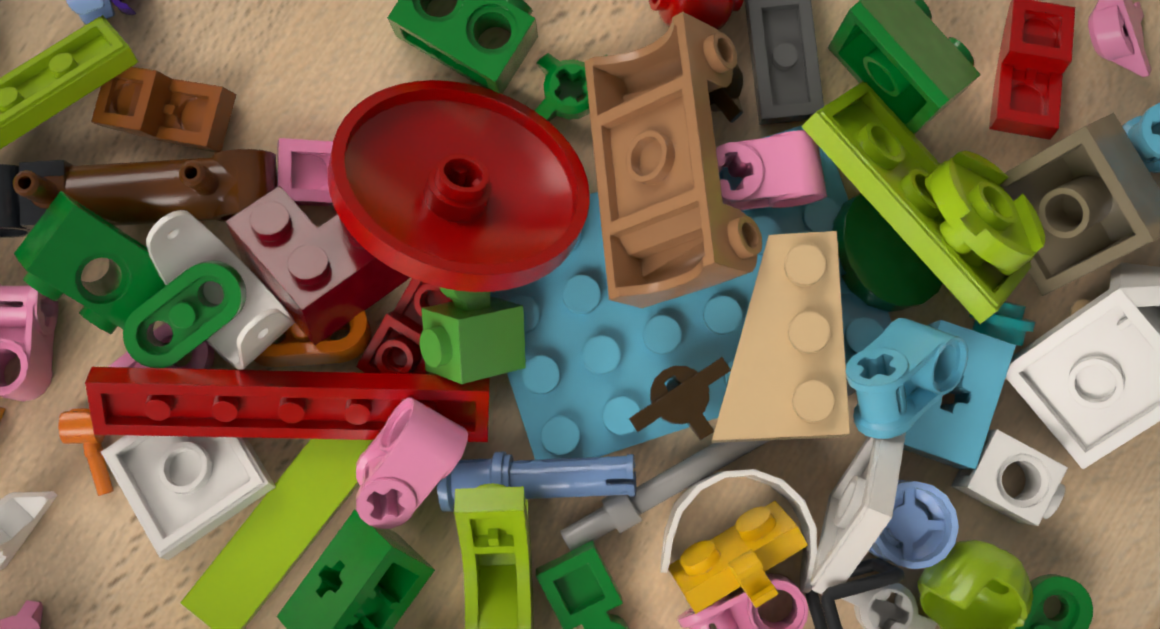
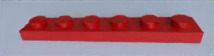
[85,367,490,442]

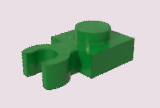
[536,540,630,629]

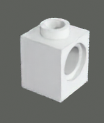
[951,429,1068,526]

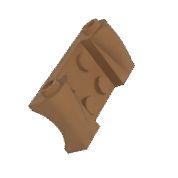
[585,12,762,309]

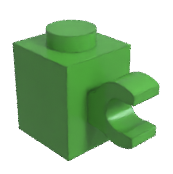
[420,287,526,384]

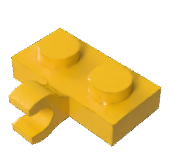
[668,500,808,614]

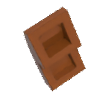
[91,67,237,153]

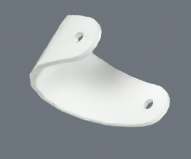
[146,210,295,370]
[660,469,817,593]

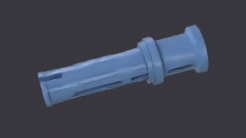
[437,451,636,512]

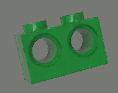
[387,0,538,94]

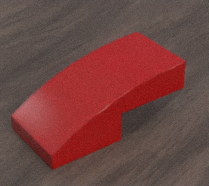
[989,0,1076,140]

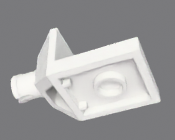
[1006,262,1160,469]

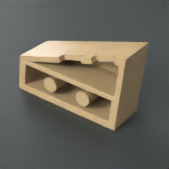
[712,231,850,443]

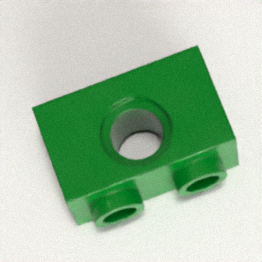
[14,191,166,334]

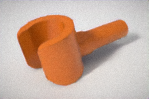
[58,408,114,496]

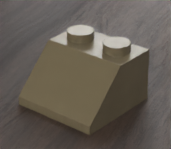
[1000,113,1160,296]

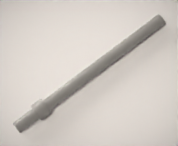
[560,378,856,551]

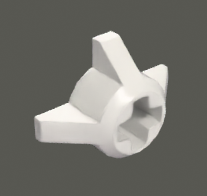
[0,491,57,571]
[841,583,937,629]

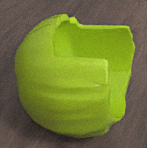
[917,540,1033,629]

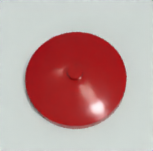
[328,80,590,292]

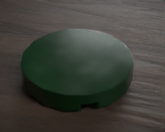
[832,193,943,312]

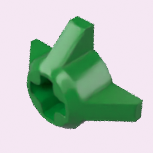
[534,53,608,122]

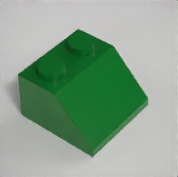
[828,0,981,135]

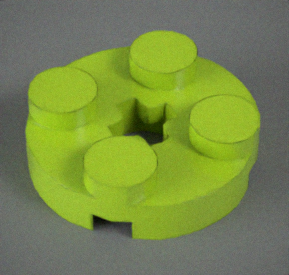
[924,150,1045,276]

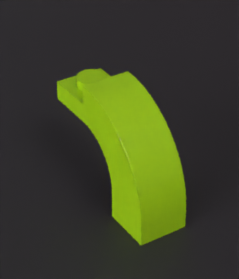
[454,483,534,629]

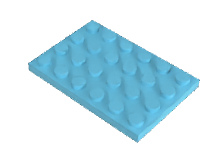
[490,125,891,460]

